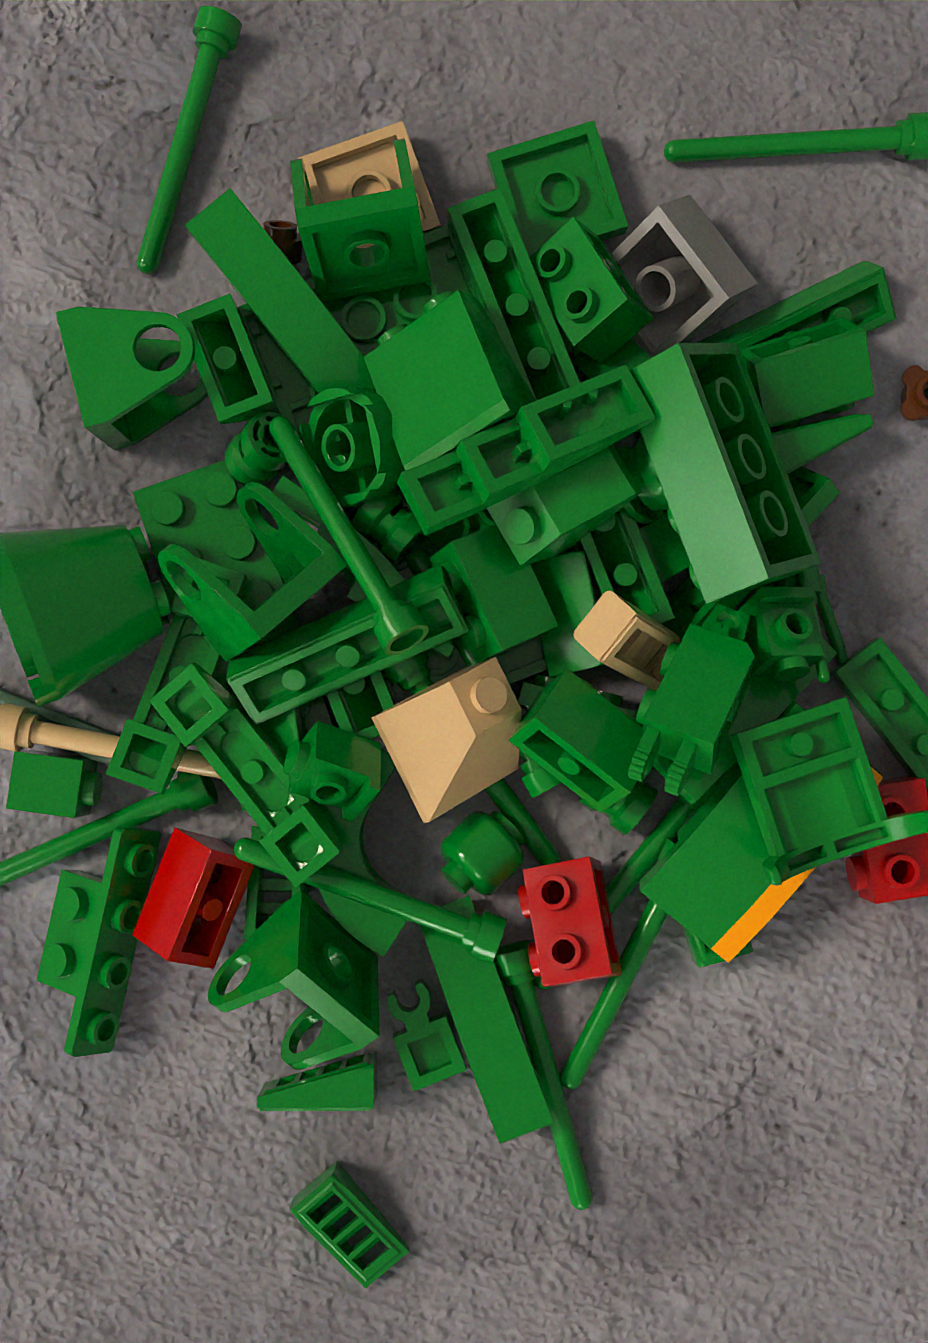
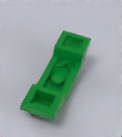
[106,557,247,795]
[149,663,343,888]

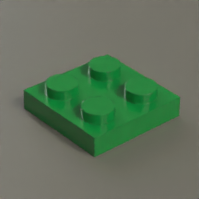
[487,120,628,257]

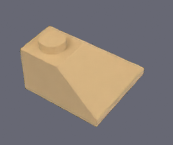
[371,657,522,823]

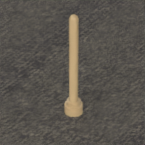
[0,703,221,779]

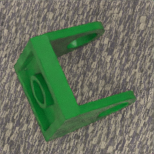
[290,138,431,302]
[55,306,208,450]
[158,482,347,662]
[208,890,380,1070]

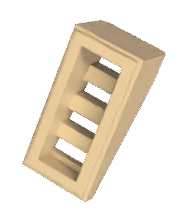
[574,591,683,691]

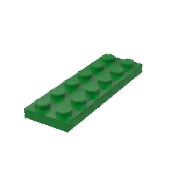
[132,460,335,811]

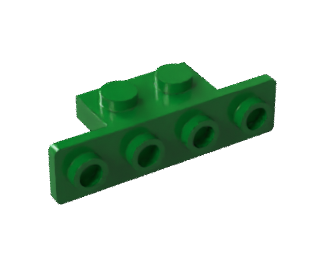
[36,827,161,1057]

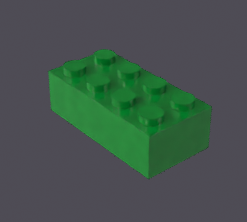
[630,343,821,604]

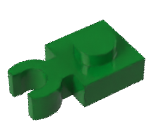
[387,979,467,1092]

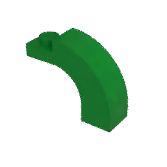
[319,746,407,957]

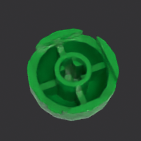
[298,387,405,507]

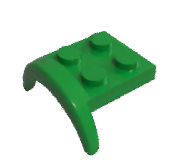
[729,697,928,886]

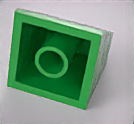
[364,290,536,471]

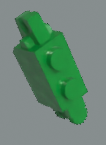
[628,604,755,796]

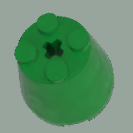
[0,525,171,707]

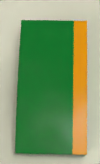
[639,700,883,963]

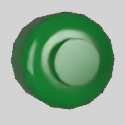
[440,810,525,896]

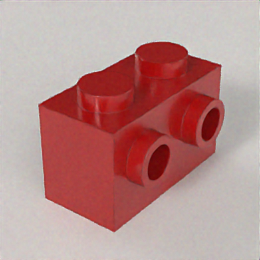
[846,776,928,904]
[132,827,254,969]
[518,856,622,987]

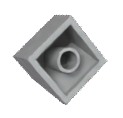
[611,194,758,357]

